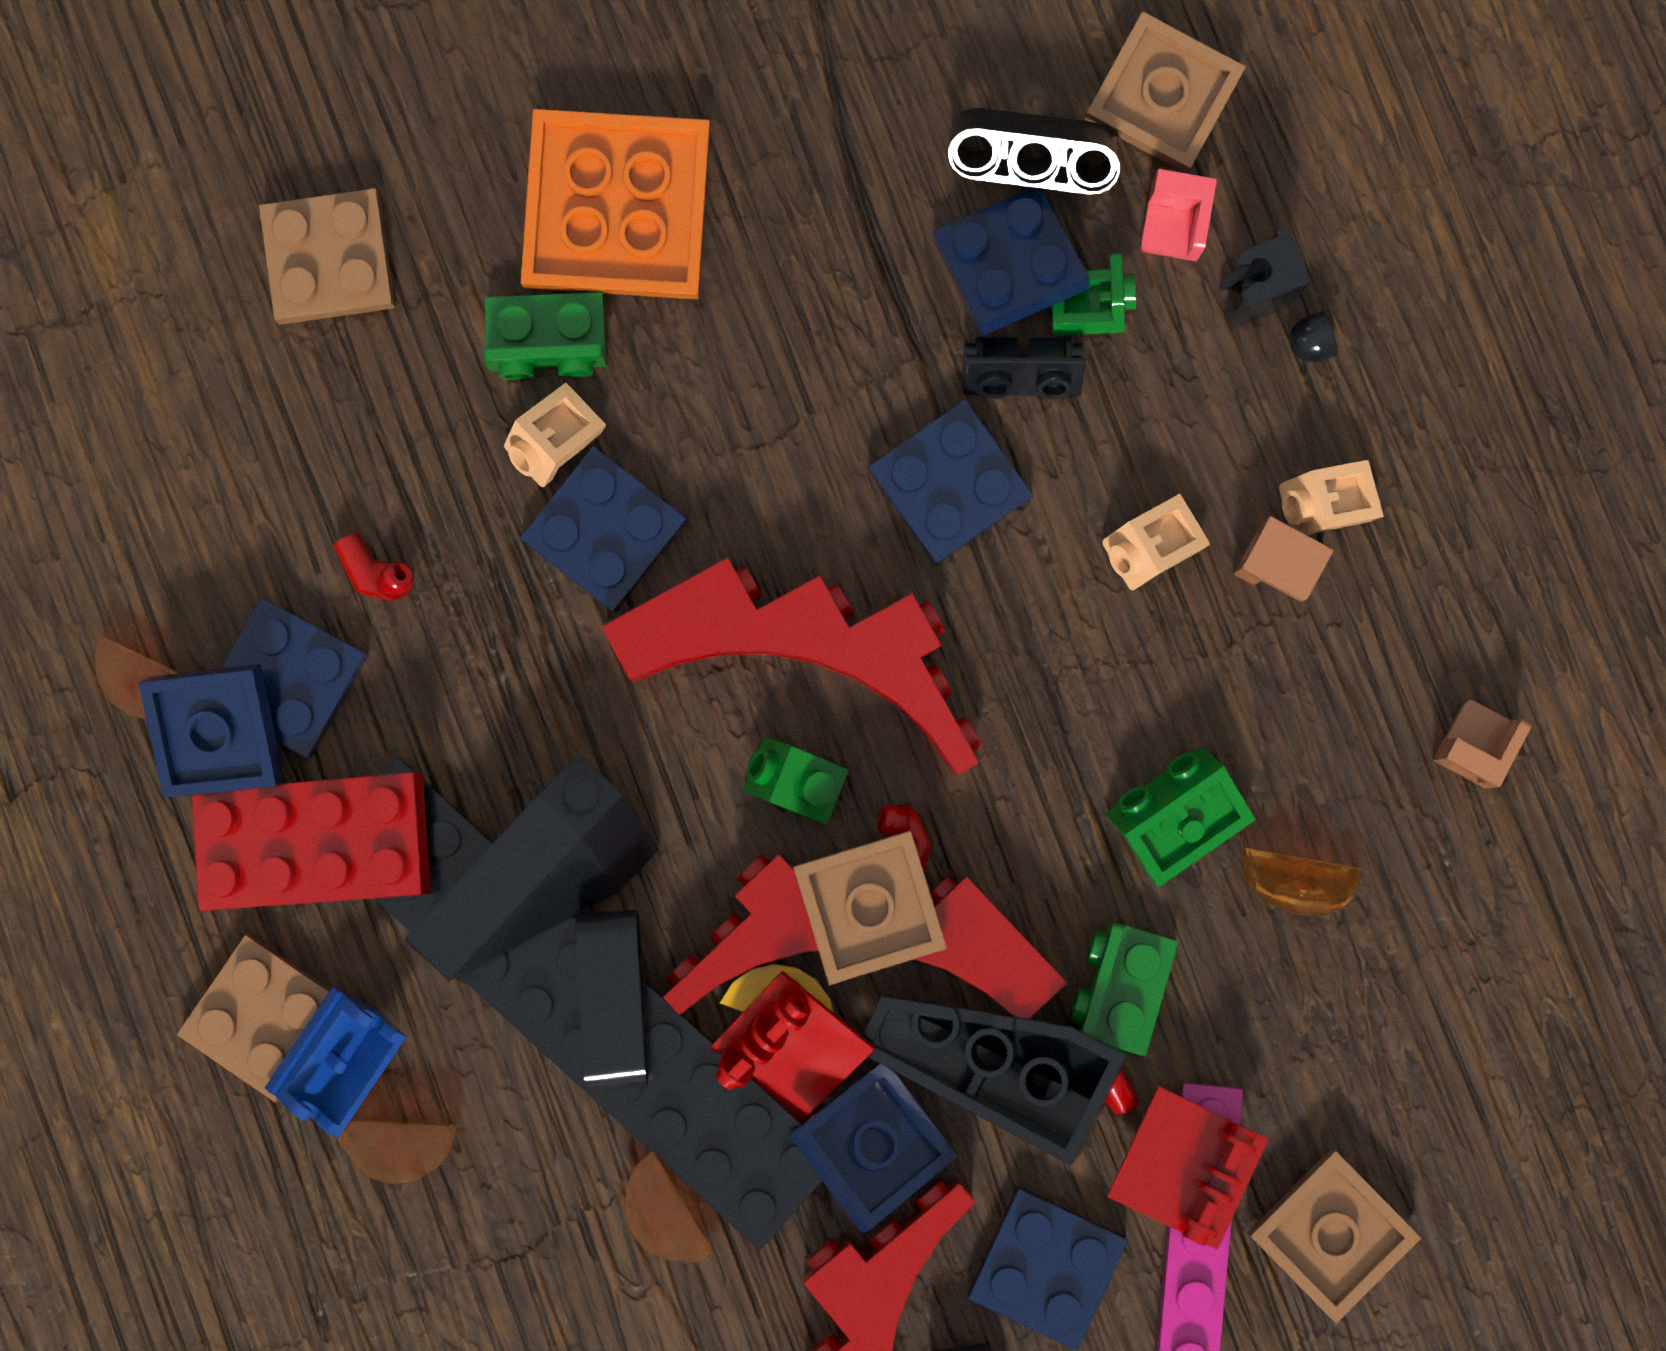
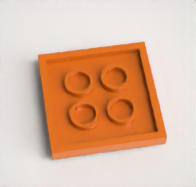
[521,109,711,300]

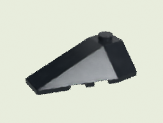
[405,754,659,982]
[862,995,1127,1166]

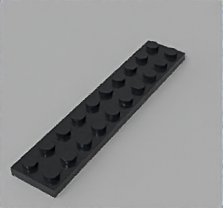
[374,757,822,1251]

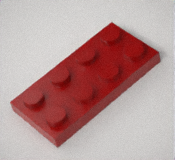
[192,773,431,911]

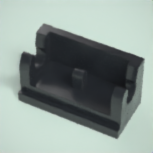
[1219,227,1311,330]

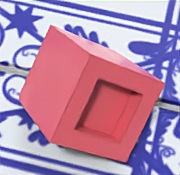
[1140,169,1217,262]

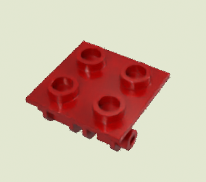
[709,971,875,1123]
[1107,1086,1269,1250]

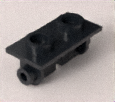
[963,336,1086,399]

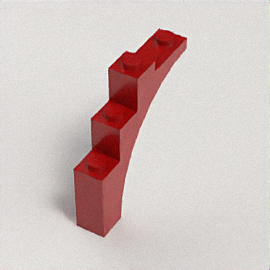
[601,558,982,776]
[663,854,1067,1019]
[803,1176,975,1351]

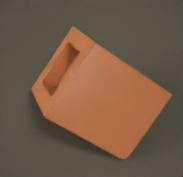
[1233,516,1334,602]
[1433,700,1532,788]

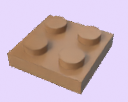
[1085,11,1246,174]
[259,188,395,325]
[793,831,947,985]
[177,934,331,1103]
[1247,1148,1421,1324]

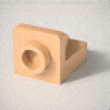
[504,382,606,487]
[1279,460,1384,537]
[1102,494,1210,590]

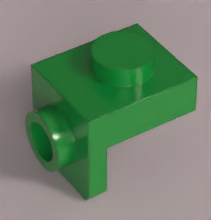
[1052,253,1136,336]
[743,737,849,825]

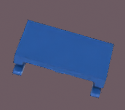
[264,986,407,1138]

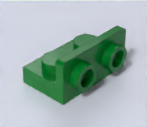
[483,292,607,380]
[1106,747,1256,888]
[1069,920,1179,1057]

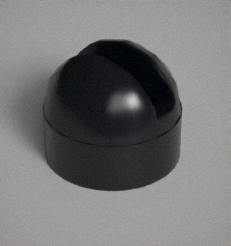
[1289,311,1338,363]

